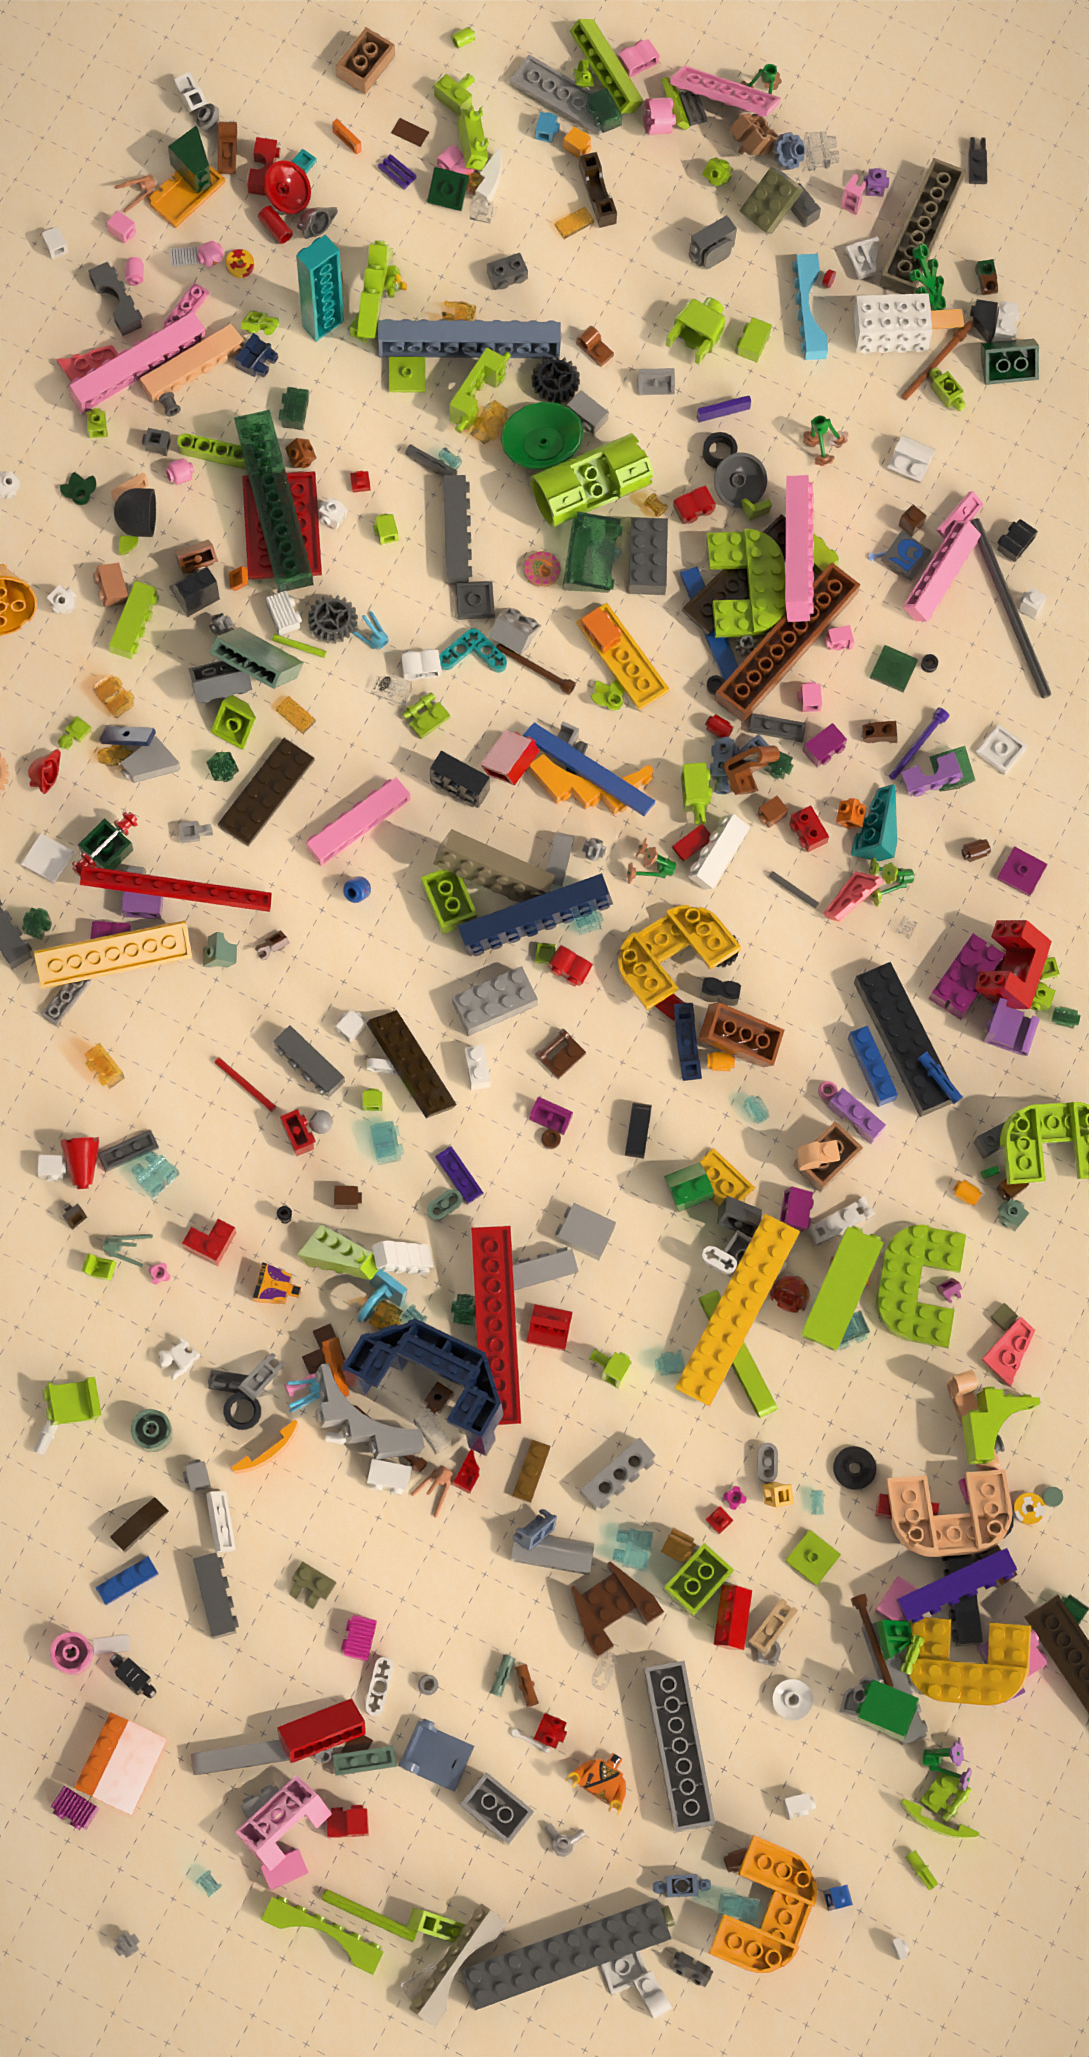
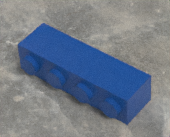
[847,1025,898,1107]

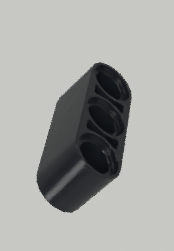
[625,1102,652,1159]

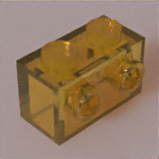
[470,400,509,444]
[84,1043,125,1090]

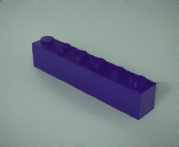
[896,1548,1017,1623]

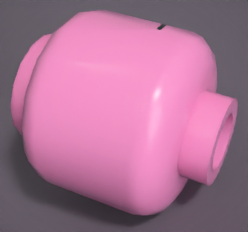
[196,241,224,267]
[166,458,194,485]

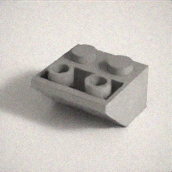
[489,608,542,654]

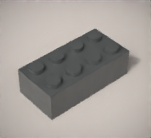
[628,517,668,595]

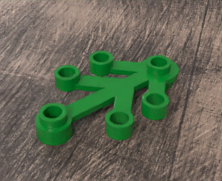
[910,244,946,311]

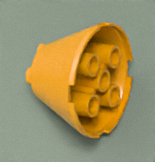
[0,564,37,636]

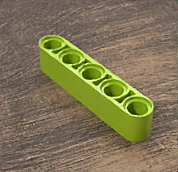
[177,433,266,472]

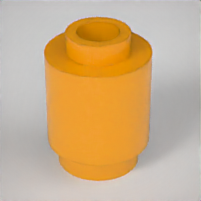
[707,1052,735,1072]
[952,1179,982,1206]

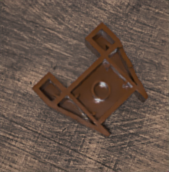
[571,1561,664,1659]

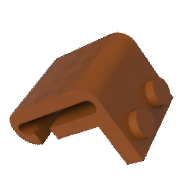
[724,745,780,795]

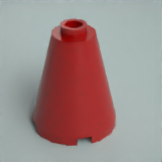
[60,1137,100,1189]

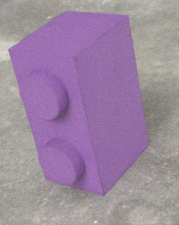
[122,891,163,919]

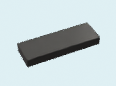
[748,713,806,742]
[98,1130,159,1172]

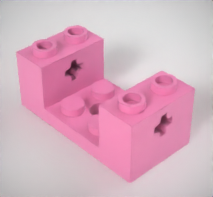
[235,1775,332,1871]

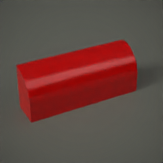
[277,1698,366,1763]

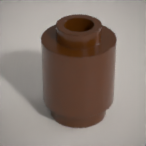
[961,839,991,862]
[723,1847,747,1873]

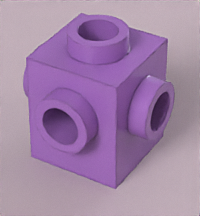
[864,168,889,197]

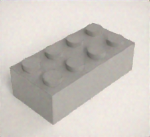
[452,966,538,1036]

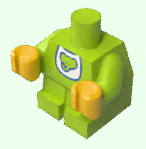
[384,265,407,298]

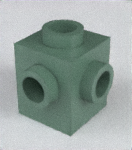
[997,1198,1029,1232]

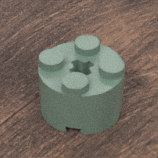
[131,1409,173,1452]

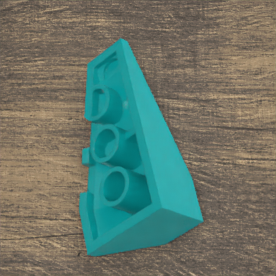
[851,784,897,862]

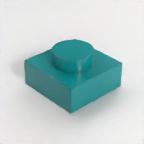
[292,148,317,174]

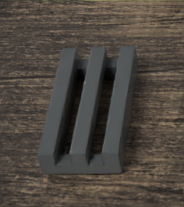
[679,91,707,126]

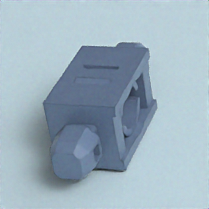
[653,1874,711,1898]

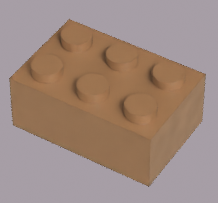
[336,27,395,94]
[793,1121,863,1193]

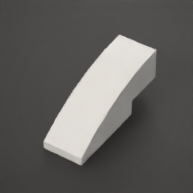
[475,148,502,206]

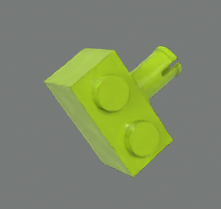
[434,73,475,117]
[589,1348,632,1389]

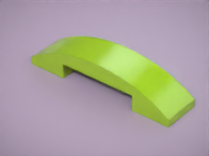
[900,1799,980,1839]

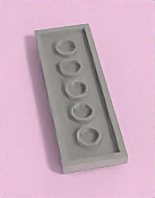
[510,55,618,136]

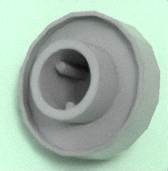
[196,103,219,130]

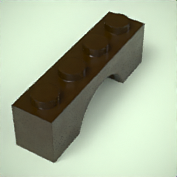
[579,152,617,228]

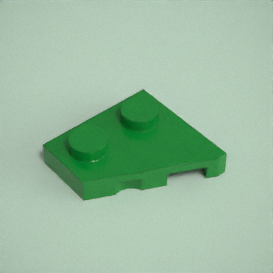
[876,1620,913,1660]

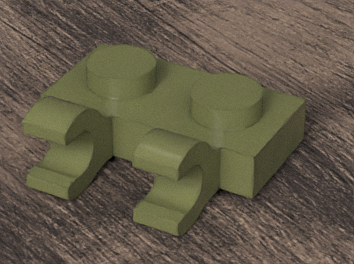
[289,1561,336,1609]

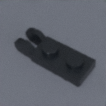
[968,137,988,184]

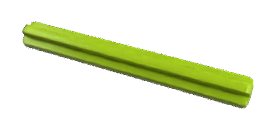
[322,1889,417,1942]

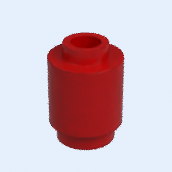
[705,714,734,739]

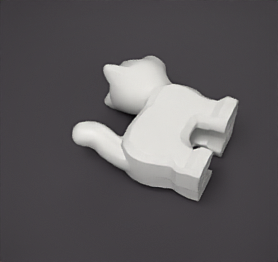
[158,1337,200,1380]

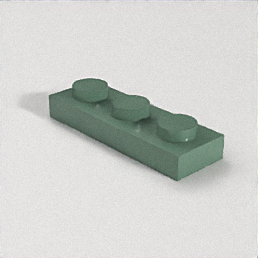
[333,1746,396,1776]

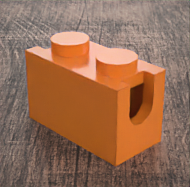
[581,607,622,654]

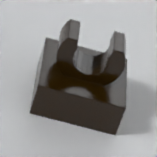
[62,1203,88,1230]

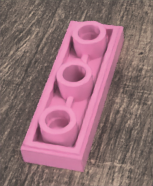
[164,283,209,326]

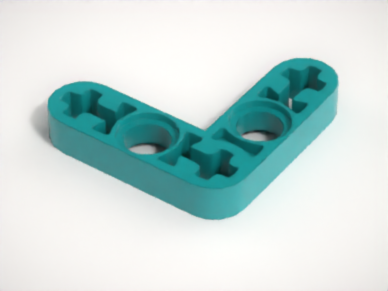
[439,628,507,673]

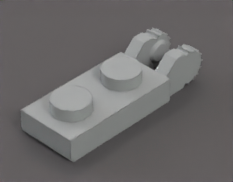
[238,1352,285,1400]

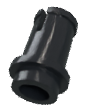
[277,1206,292,1224]

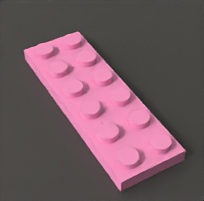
[670,65,781,117]

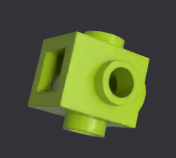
[702,157,733,186]
[1030,982,1056,1012]

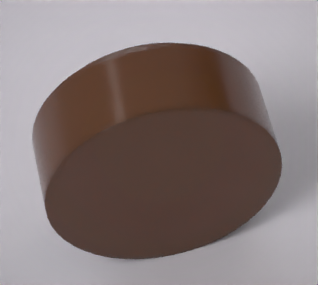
[541,1129,561,1149]

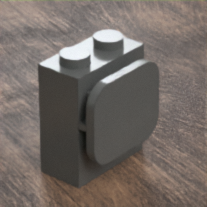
[689,215,737,269]

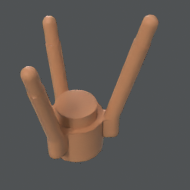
[115,174,156,213]
[411,1465,453,1518]

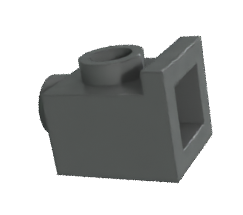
[142,428,171,456]

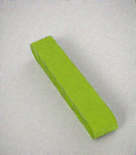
[698,1289,778,1418]

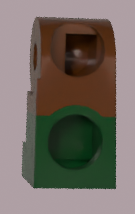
[975,259,998,296]

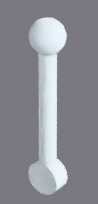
[511,1729,550,1753]

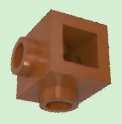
[285,438,317,468]

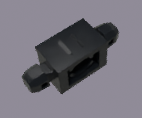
[110,1654,157,1699]

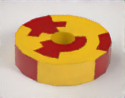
[226,249,254,278]

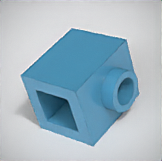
[535,112,560,143]

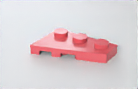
[56,345,118,382]
[823,871,884,922]

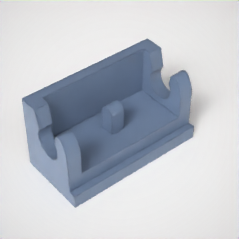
[512,1509,557,1551]

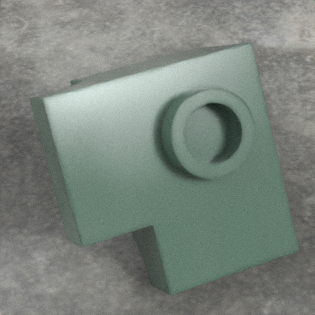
[203,932,237,968]

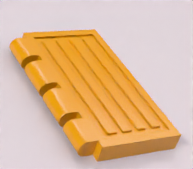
[147,165,226,228]

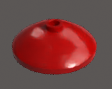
[263,160,311,214]

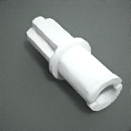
[34,1420,58,1455]

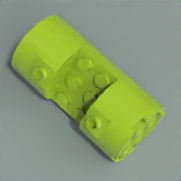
[530,433,654,528]

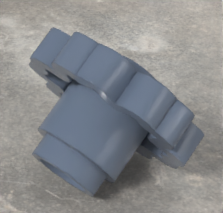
[773,132,806,170]

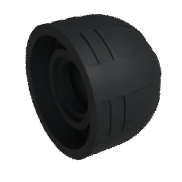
[114,488,156,537]

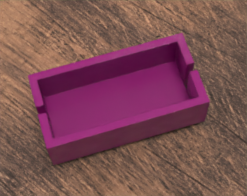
[929,933,1005,1020]

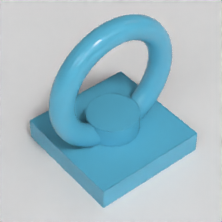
[357,1269,408,1323]

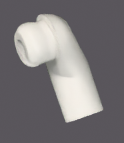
[326,1430,347,1444]

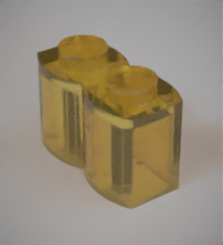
[93,673,135,718]

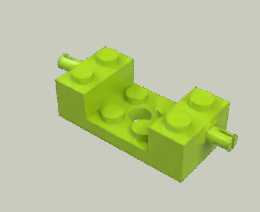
[450,348,511,433]

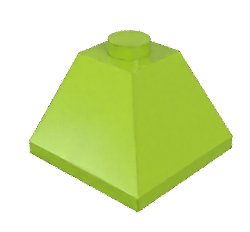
[211,695,256,750]

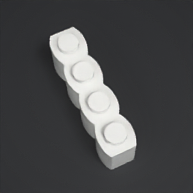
[372,1241,434,1275]

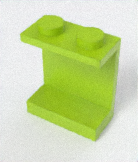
[43,1377,102,1426]

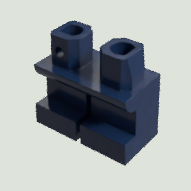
[235,333,279,377]

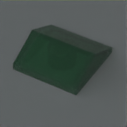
[929,746,976,792]

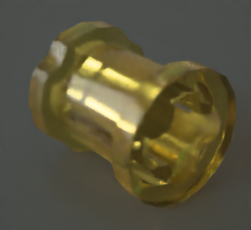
[644,493,668,517]

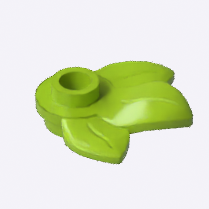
[591,680,624,711]

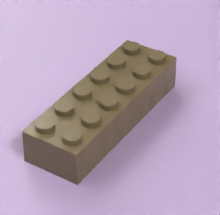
[433,829,555,903]

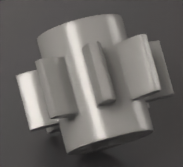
[209,613,233,635]
[735,636,758,657]
[582,838,607,861]
[114,1932,140,1958]

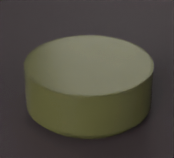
[661,1905,675,1927]

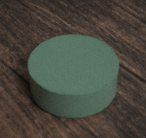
[1042,1487,1063,1507]

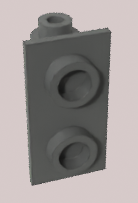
[208,1369,249,1393]
[669,1951,714,1987]

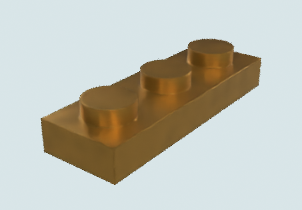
[512,1439,551,1503]

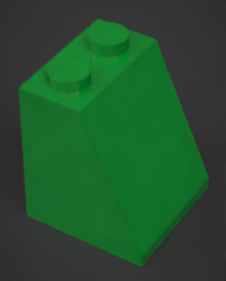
[664,1162,714,1212]
[856,1679,919,1742]

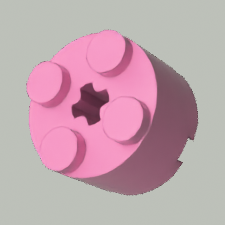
[643,98,676,135]
[50,1632,93,1675]

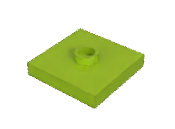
[389,357,425,393]
[785,1530,841,1587]

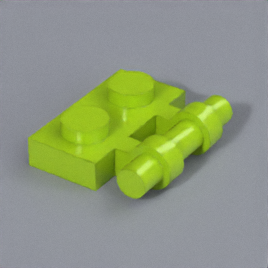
[241,310,279,335]
[402,692,451,739]
[920,1768,972,1823]

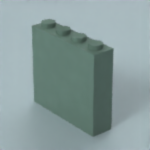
[209,627,304,689]

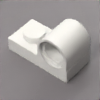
[633,1970,672,2019]

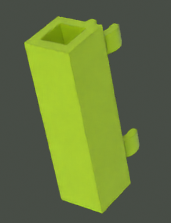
[457,105,489,170]

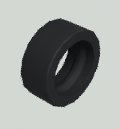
[703,432,738,468]
[223,1392,261,1430]

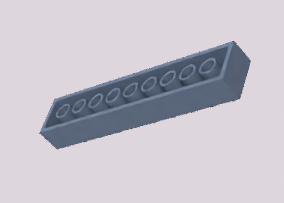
[378,319,561,359]

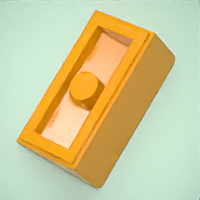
[931,309,964,329]

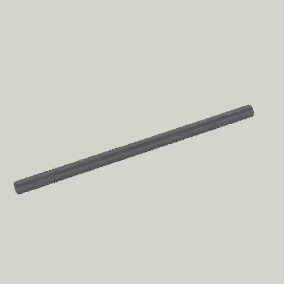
[970,518,1052,699]

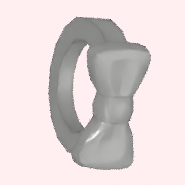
[756,1641,781,1667]

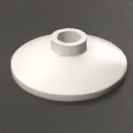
[773,1679,813,1720]

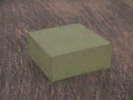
[990,1302,1018,1331]

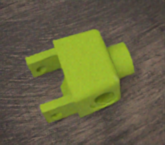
[665,297,726,365]

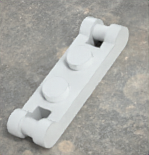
[806,1197,875,1246]

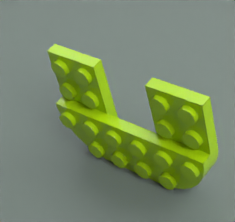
[706,529,786,638]
[1000,1102,1089,1184]
[876,1225,966,1349]

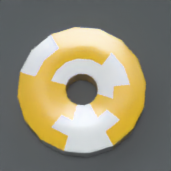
[1013,1493,1046,1525]

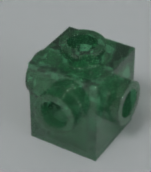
[206,752,239,782]
[22,907,52,940]
[451,1294,476,1326]

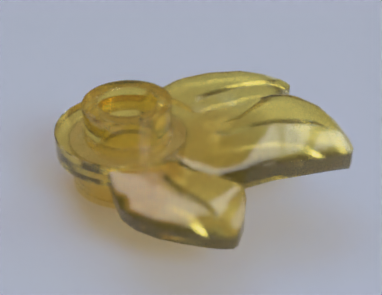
[97,745,133,766]

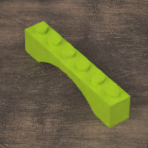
[261,1895,384,1975]

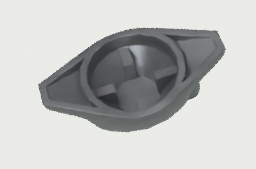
[297,207,338,239]

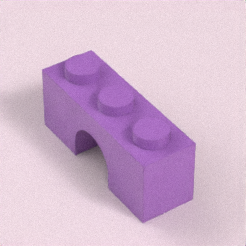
[901,752,963,797]
[828,1087,886,1144]

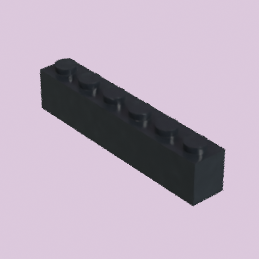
[941,1554,983,1647]

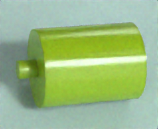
[451,26,475,49]

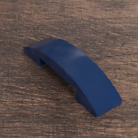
[674,1003,702,1081]

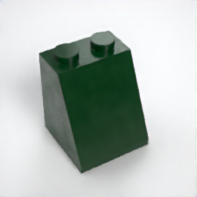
[168,126,211,194]

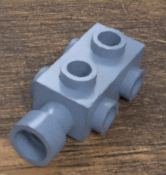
[710,737,739,795]

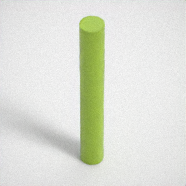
[272,634,327,658]

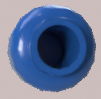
[343,876,371,903]

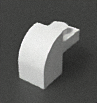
[173,72,207,112]

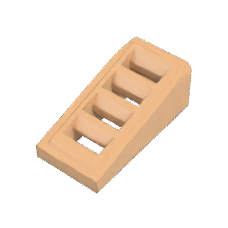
[111,473,148,502]

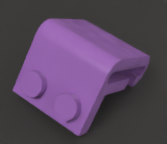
[984,998,1039,1056]

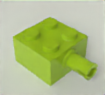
[681,762,712,825]

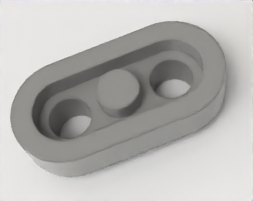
[757,1443,778,1484]

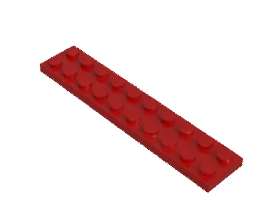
[471,1226,521,1425]

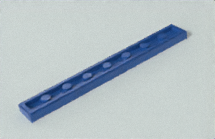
[680,566,738,681]
[523,722,655,816]

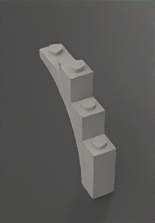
[315,1363,425,1460]

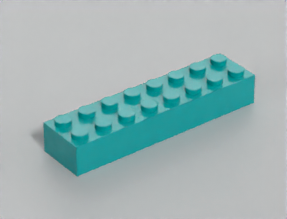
[296,234,344,342]

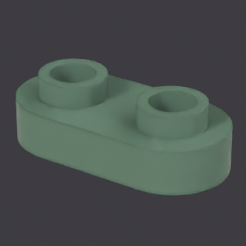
[427,1189,462,1221]

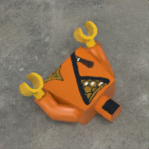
[565,1753,626,1815]

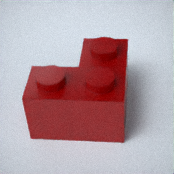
[182,1219,237,1266]
[327,1805,369,1838]

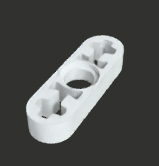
[365,1657,393,1717]

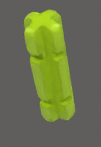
[900,1635,924,1675]

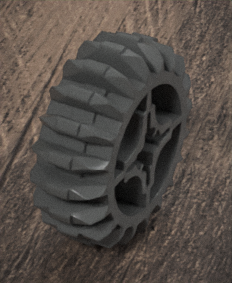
[308,594,358,644]

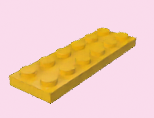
[576,603,670,710]

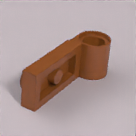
[218,121,237,174]

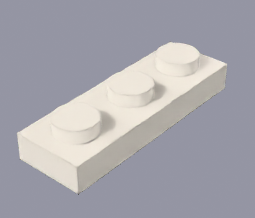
[206,1491,236,1553]

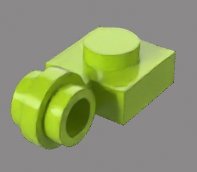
[58,716,92,750]

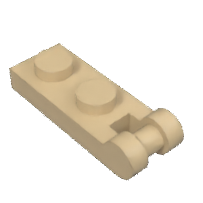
[749,1598,798,1655]

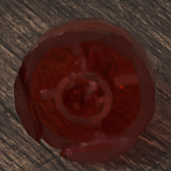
[770,1276,810,1313]

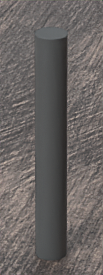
[769,871,819,909]

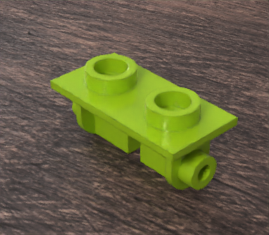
[574,59,594,88]

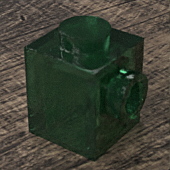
[764,751,794,780]

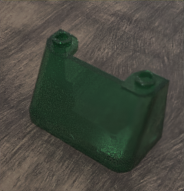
[562,511,623,593]

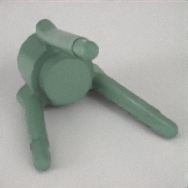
[104,1234,153,1267]

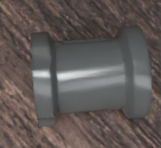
[159,392,181,417]

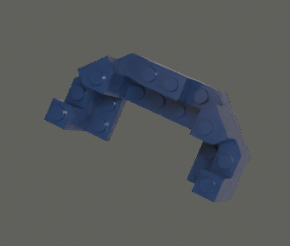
[342,1318,504,1456]

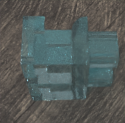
[132,1151,180,1199]
[612,1528,653,1572]
[717,1893,760,1921]

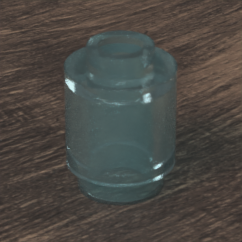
[743,1095,770,1125]

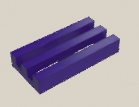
[378,154,416,190]

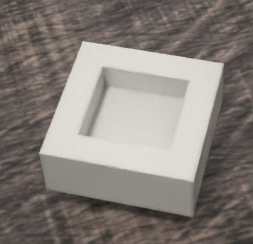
[890,1937,909,1960]

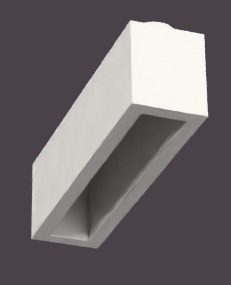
[688,814,750,890]

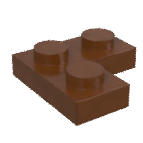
[302,1323,346,1375]

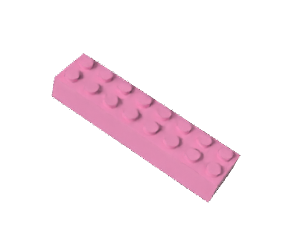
[70,312,205,414]
[785,475,814,622]

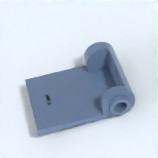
[398,1718,475,1792]

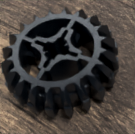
[531,356,580,403]

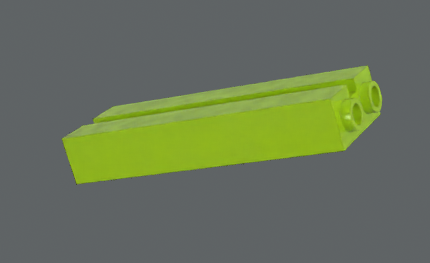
[800,1226,884,1352]

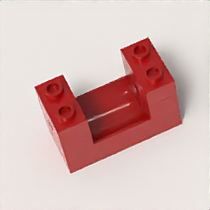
[974,920,1052,1009]

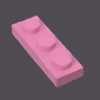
[937,491,984,540]

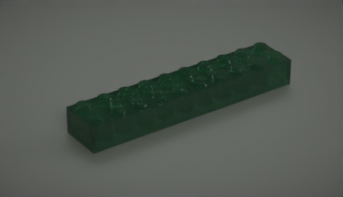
[234,409,314,593]

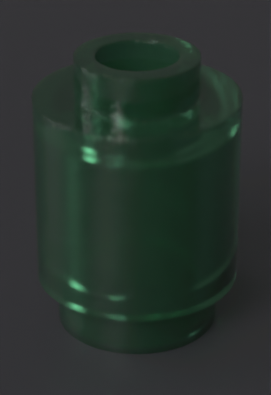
[1051,1006,1081,1029]

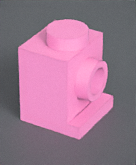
[825,625,854,650]

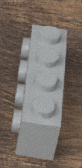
[513,1247,579,1290]

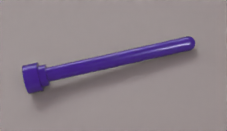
[889,707,950,780]

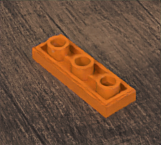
[322,1337,350,1397]

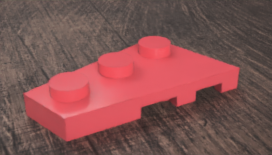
[981,1317,1035,1387]

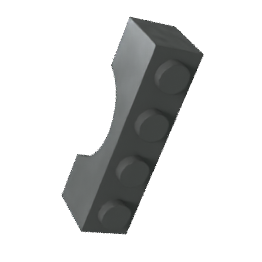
[88,261,143,336]

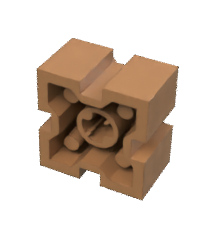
[729,114,779,155]

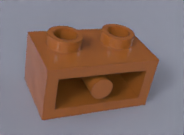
[174,539,218,574]

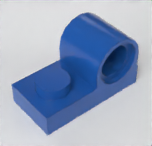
[823,1884,853,1912]

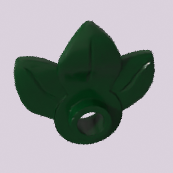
[60,472,96,505]

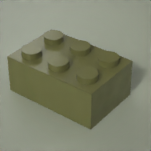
[739,167,804,234]

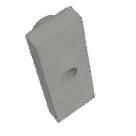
[41,979,92,1027]

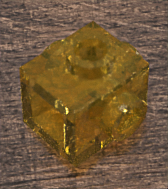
[369,1300,403,1331]

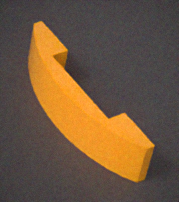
[231,1419,299,1474]

